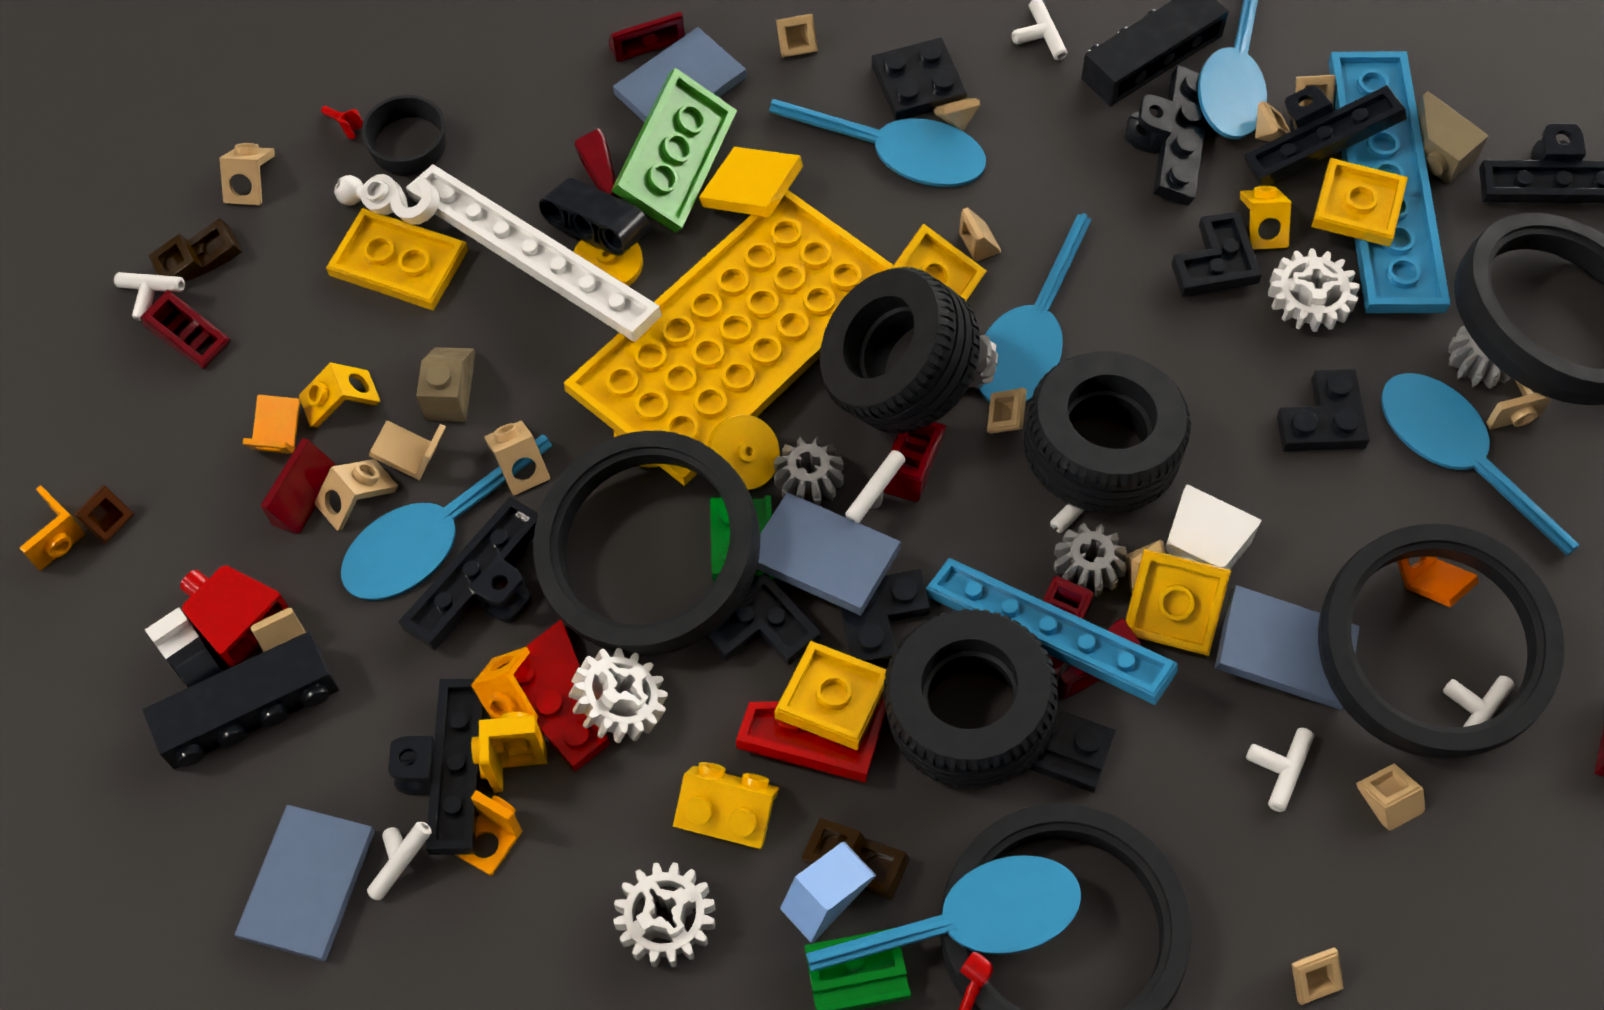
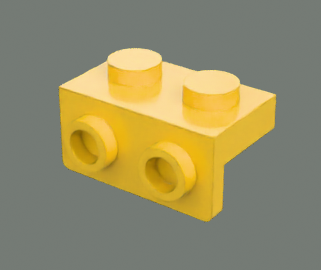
[471,712,547,793]
[673,762,779,849]

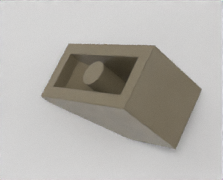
[1417,91,1489,185]
[416,347,476,422]

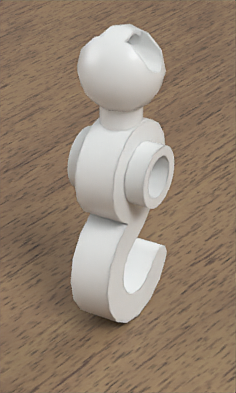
[334,174,439,225]

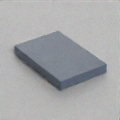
[613,27,747,122]
[757,492,901,616]
[1215,585,1360,710]
[234,805,375,963]

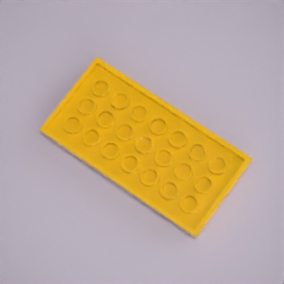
[564,190,893,486]

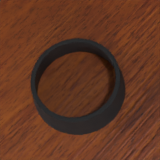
[361,95,446,175]

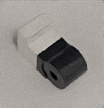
[145,607,223,688]

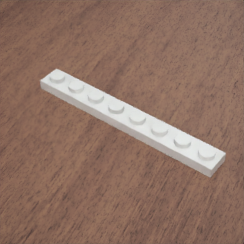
[406,164,662,342]

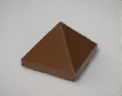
[73,485,135,544]

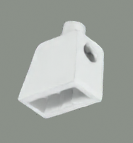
[1165,484,1262,569]

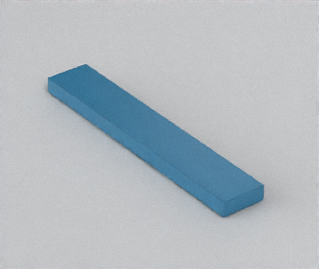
[926,558,1178,705]

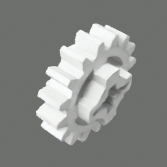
[1268,249,1360,332]
[569,648,668,743]
[613,862,716,967]

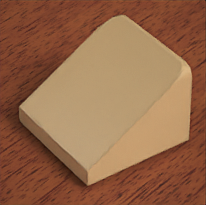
[959,207,1001,262]
[251,608,306,652]
[1357,763,1425,831]

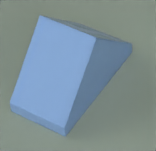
[780,842,876,943]

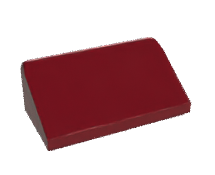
[608,11,685,62]
[261,438,336,534]

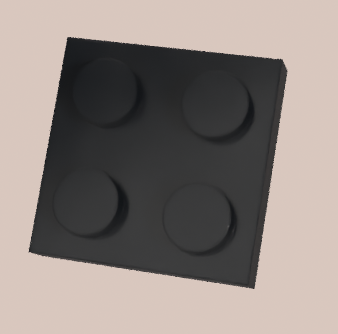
[871,37,967,121]

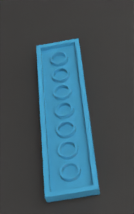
[1328,51,1450,313]

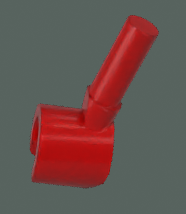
[321,106,363,139]
[959,952,993,1010]

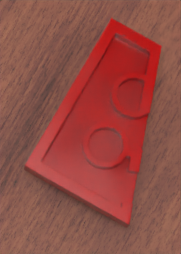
[498,619,610,772]
[736,699,887,783]

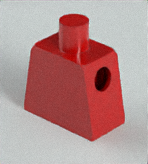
[180,565,289,668]

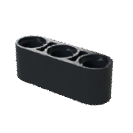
[539,178,650,256]

